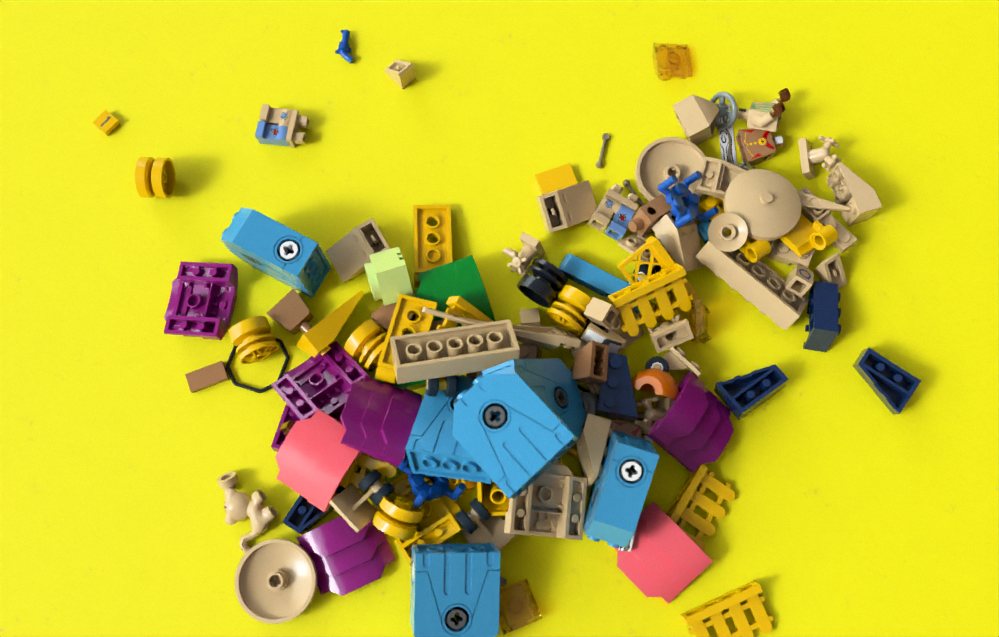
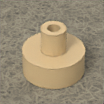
[217,471,239,489]

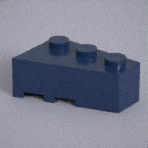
[803,281,841,352]
[853,348,921,415]
[594,352,638,422]
[714,364,789,420]
[282,486,346,534]

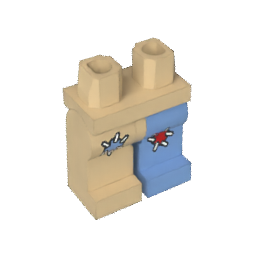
[255,104,310,148]
[587,184,639,242]

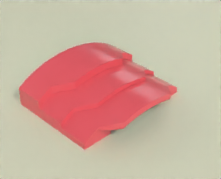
[275,409,363,512]
[614,501,712,604]

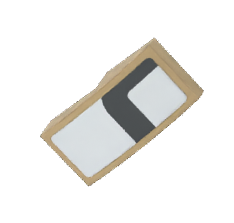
[580,323,627,354]

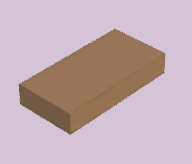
[185,361,229,393]

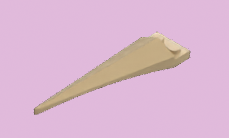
[696,156,851,212]
[422,306,581,351]

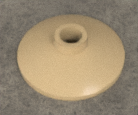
[708,213,748,252]

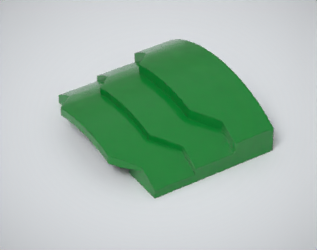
[415,255,495,327]

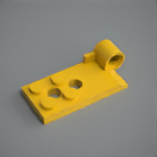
[413,205,453,288]
[779,214,838,258]
[375,294,438,384]

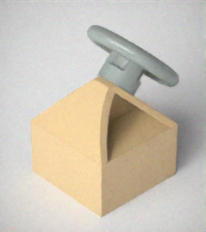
[672,91,738,146]

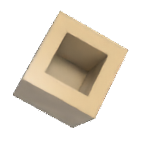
[785,263,814,298]
[584,297,620,329]

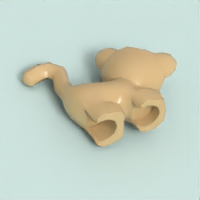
[224,488,278,554]

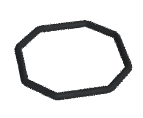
[226,338,290,393]

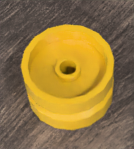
[135,157,175,198]
[372,493,425,540]

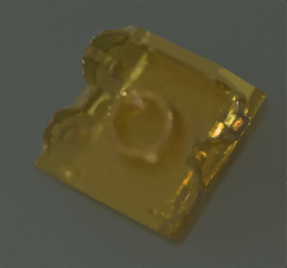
[653,43,692,81]
[689,297,712,344]
[499,579,542,634]

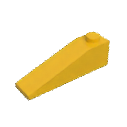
[297,290,364,357]

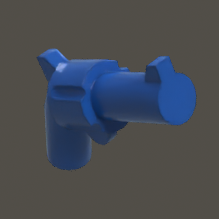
[335,30,355,64]

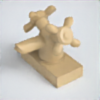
[798,136,841,179]
[502,232,546,276]
[648,315,694,353]
[634,396,675,433]

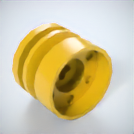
[546,285,592,335]
[228,316,279,364]
[344,319,387,372]

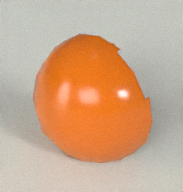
[631,368,679,399]

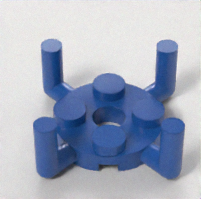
[658,171,719,228]
[398,453,466,508]

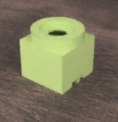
[364,247,414,306]

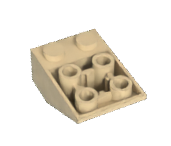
[827,162,882,226]
[536,180,597,233]
[651,213,704,273]
[326,218,390,283]
[575,413,613,489]

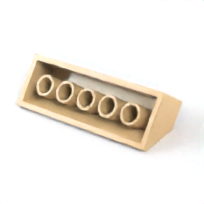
[695,232,809,330]
[390,319,520,384]

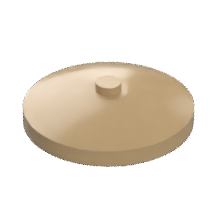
[635,137,705,202]
[723,169,801,241]
[235,539,318,624]

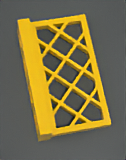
[617,236,699,325]

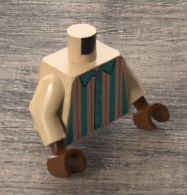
[738,88,791,132]

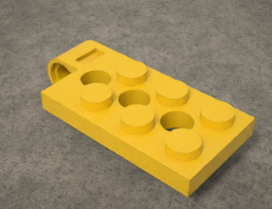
[698,196,771,263]

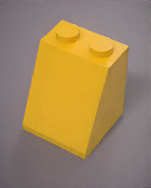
[477,480,510,516]

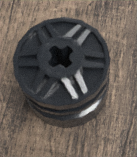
[517,258,568,308]

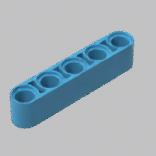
[558,254,640,313]

